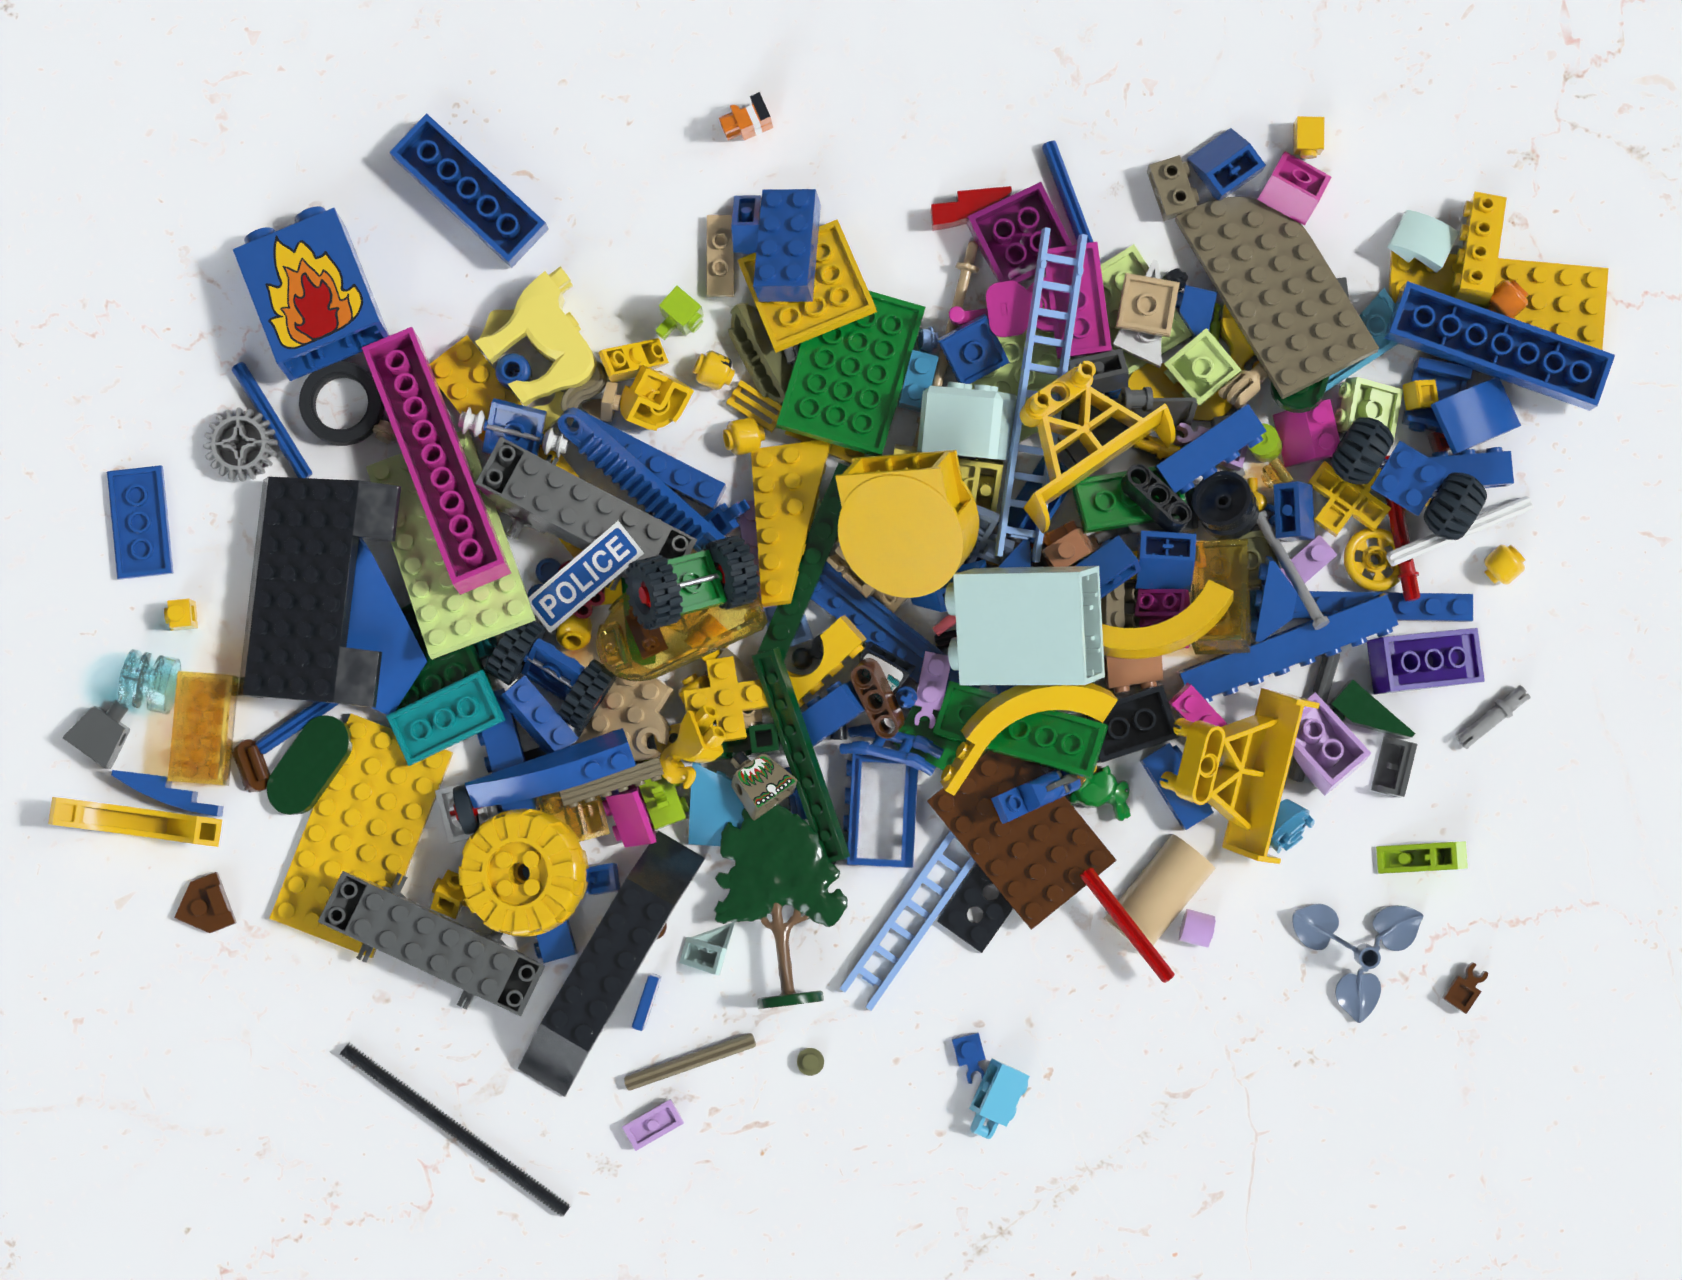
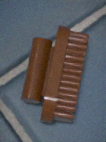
[231,739,270,793]

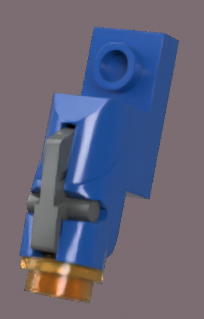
[991,769,1086,824]

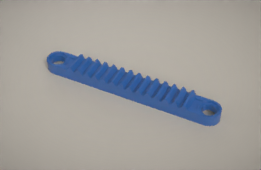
[558,407,726,552]

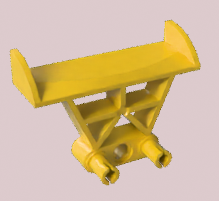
[1020,361,1175,533]
[1160,688,1320,864]

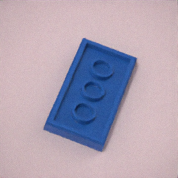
[107,465,174,580]

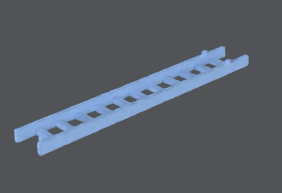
[994,227,1088,563]

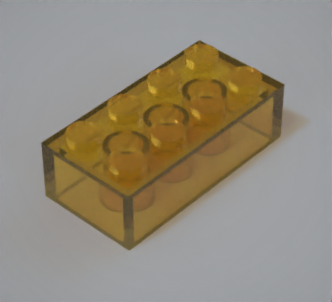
[168,671,239,786]

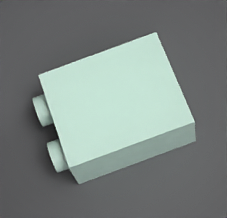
[945,566,1105,685]

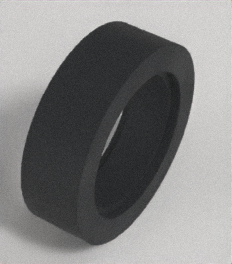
[299,361,384,446]

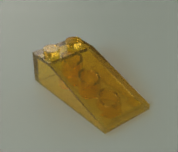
[1191,539,1251,655]

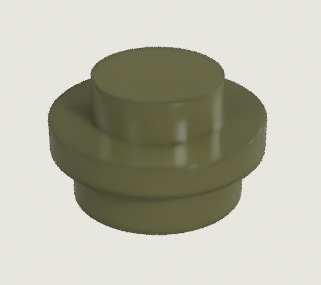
[797,1048,824,1076]

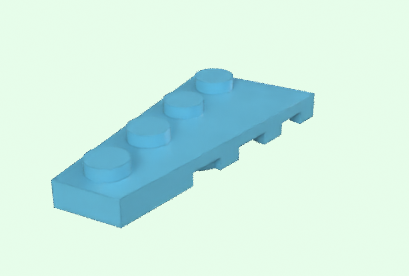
[1325,288,1399,392]

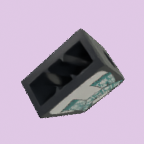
[859,641,916,703]

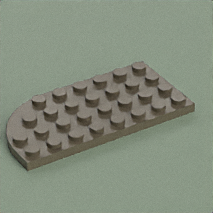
[1175,197,1379,399]

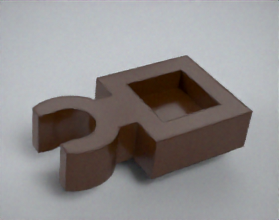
[1442,962,1488,1014]

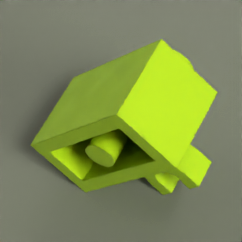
[655,285,704,341]
[639,775,690,830]

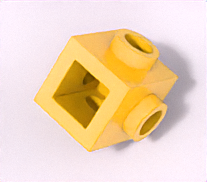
[430,869,468,920]

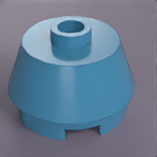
[1269,799,1315,854]

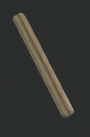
[624,1033,756,1091]

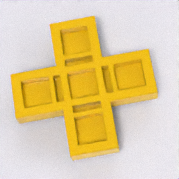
[1307,461,1391,537]
[683,656,769,742]

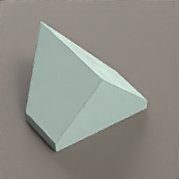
[679,922,735,976]

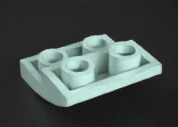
[1387,209,1459,273]

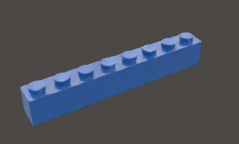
[1178,593,1399,703]

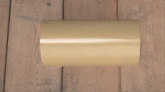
[1104,834,1216,945]

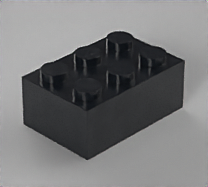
[1082,685,1180,764]

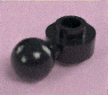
[791,633,824,669]

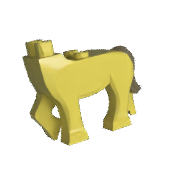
[475,266,608,433]

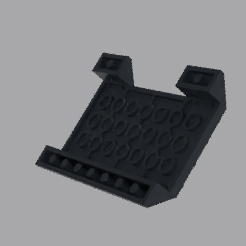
[237,476,401,708]

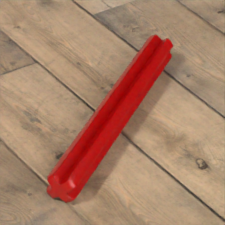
[1080,867,1175,983]

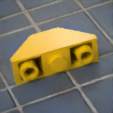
[598,338,669,383]

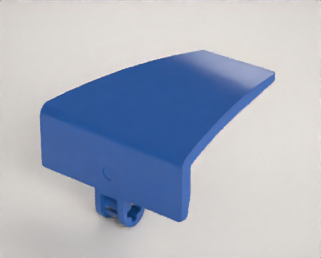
[346,537,427,715]

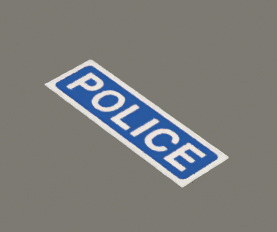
[528,521,644,633]

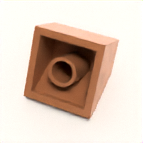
[1104,655,1163,694]

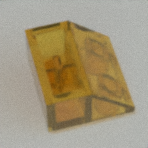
[535,792,610,842]

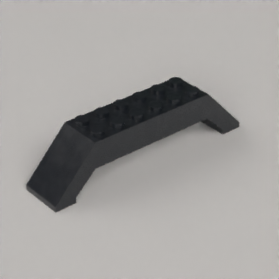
[518,830,706,1097]

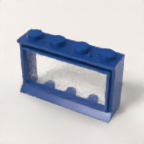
[843,754,918,868]

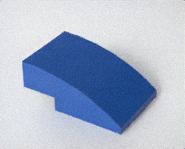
[1431,378,1521,455]

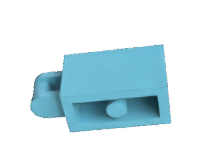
[969,1058,1030,1139]

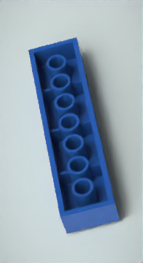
[1384,281,1615,411]

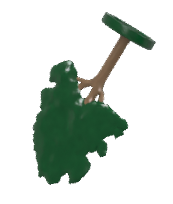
[714,804,848,1009]

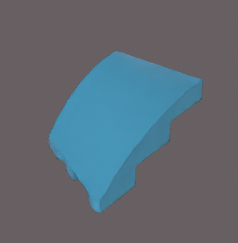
[688,762,745,846]

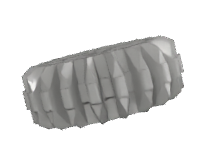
[203,408,278,482]

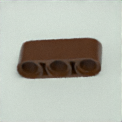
[851,658,905,739]

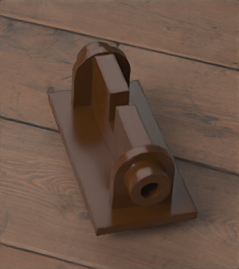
[625,605,668,660]

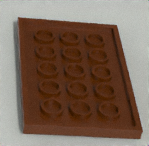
[927,750,1117,930]

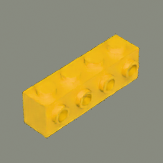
[1452,191,1507,305]

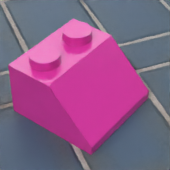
[1257,151,1332,226]
[1272,399,1340,468]
[602,784,657,848]

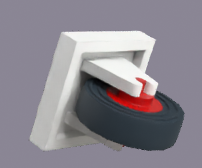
[435,781,498,844]

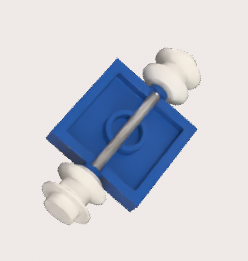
[458,398,569,458]

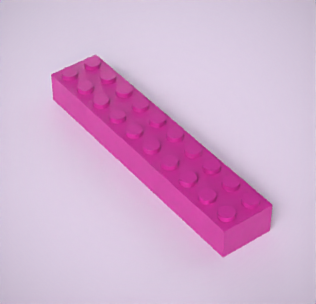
[362,327,511,595]

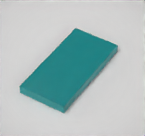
[386,670,506,766]

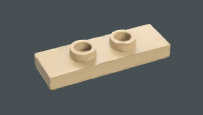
[707,215,734,297]

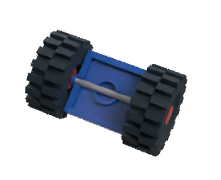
[485,621,618,732]

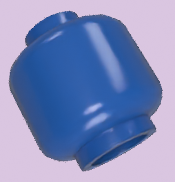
[495,353,532,391]

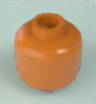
[1487,279,1529,319]

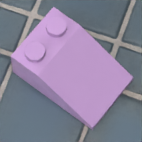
[1292,692,1371,796]

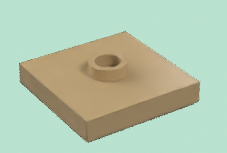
[1115,273,1180,337]

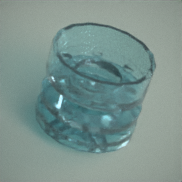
[118,649,181,714]

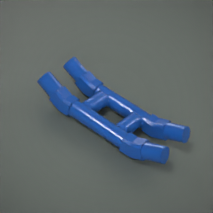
[839,724,944,776]

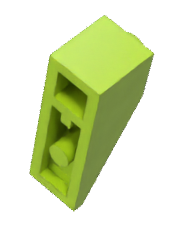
[1376,841,1468,874]

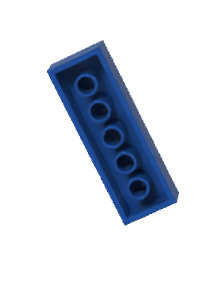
[389,113,549,268]

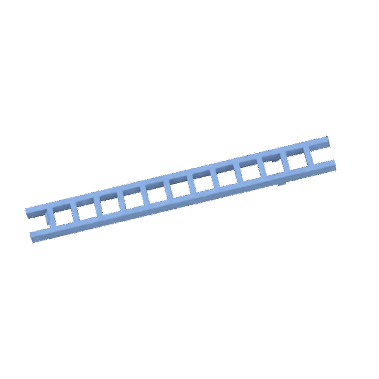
[840,765,1043,1011]

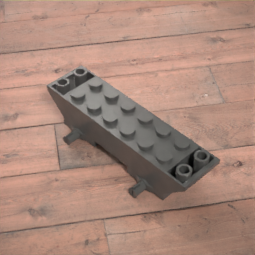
[475,437,697,590]
[318,871,545,1016]

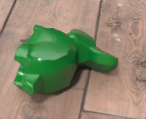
[1068,765,1131,821]

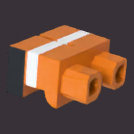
[719,92,773,141]

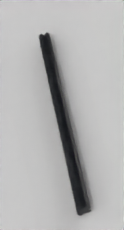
[340,1042,572,1218]

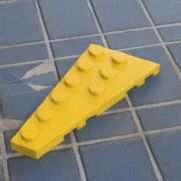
[751,440,832,607]

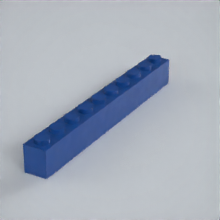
[477,688,578,963]

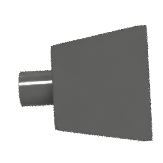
[62,699,130,769]

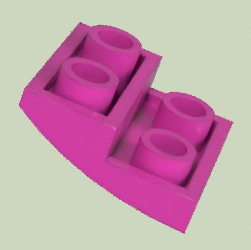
[1135,589,1190,648]

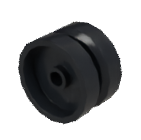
[1192,470,1259,541]

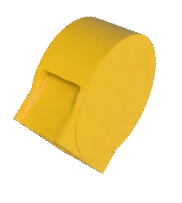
[835,450,979,598]

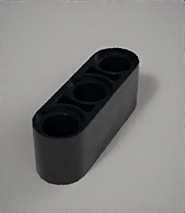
[1121,464,1192,533]

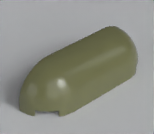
[728,303,793,403]

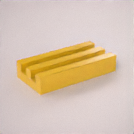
[726,380,782,433]

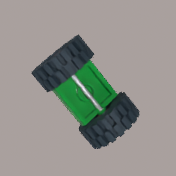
[625,535,760,630]

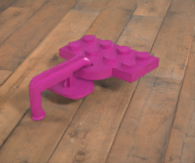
[949,242,1112,359]

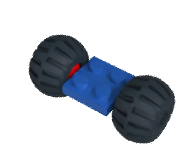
[1331,417,1487,540]

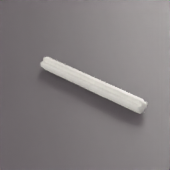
[1386,496,1533,566]

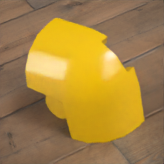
[620,365,694,431]

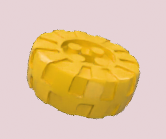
[458,808,589,937]

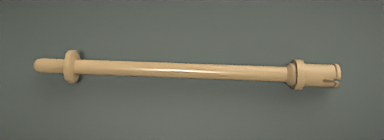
[912,241,979,447]

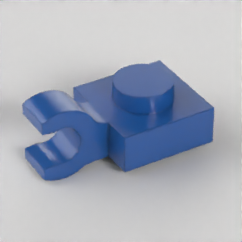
[703,499,750,536]

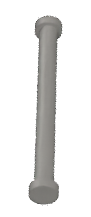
[1256,511,1330,630]

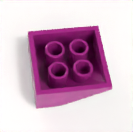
[966,182,1072,284]

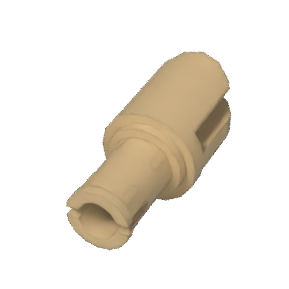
[1218,362,1268,409]

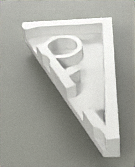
[1112,259,1162,368]

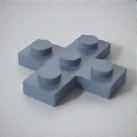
[962,505,1015,565]

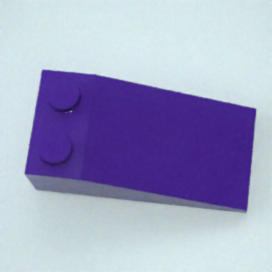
[1367,628,1485,695]

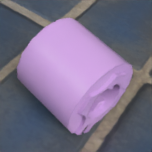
[1179,909,1216,948]

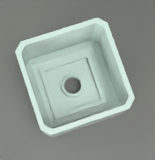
[917,382,1017,460]

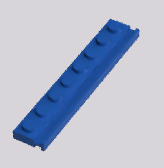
[811,562,981,700]

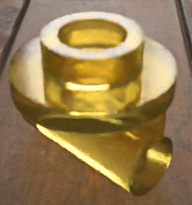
[1261,457,1293,489]

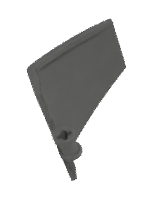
[1058,387,1199,533]

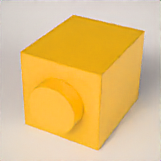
[1293,116,1324,159]

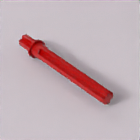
[1380,456,1420,601]

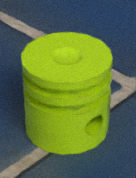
[1248,423,1282,462]

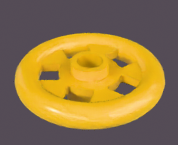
[1344,528,1400,591]

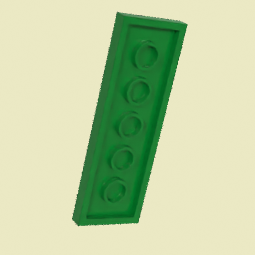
[933,681,1108,779]

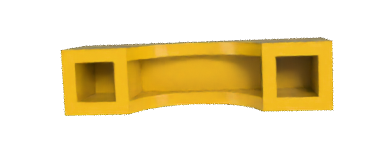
[787,615,867,708]

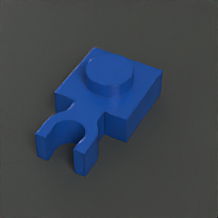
[952,1032,986,1084]

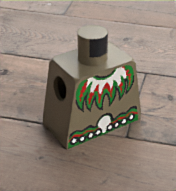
[730,751,797,821]

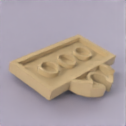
[575,660,674,763]

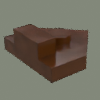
[174,872,237,933]

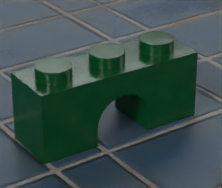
[712,723,780,762]

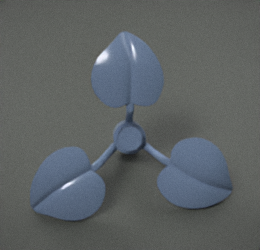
[1292,904,1424,1023]

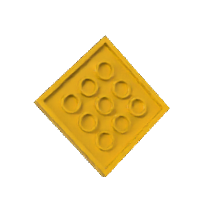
[737,219,877,353]

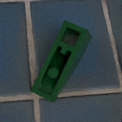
[1328,679,1416,739]

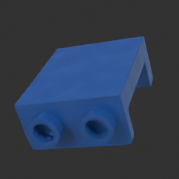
[1402,357,1473,438]

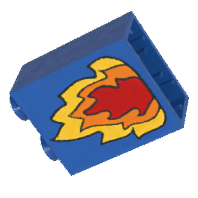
[233,206,390,381]

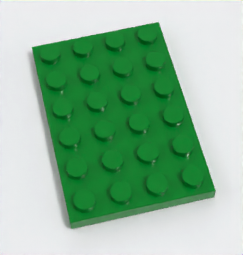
[776,290,926,456]

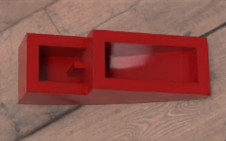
[930,186,1012,231]

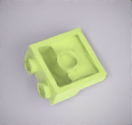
[1164,328,1242,406]
[1334,377,1403,438]

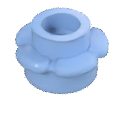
[918,326,939,353]

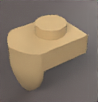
[582,381,621,423]

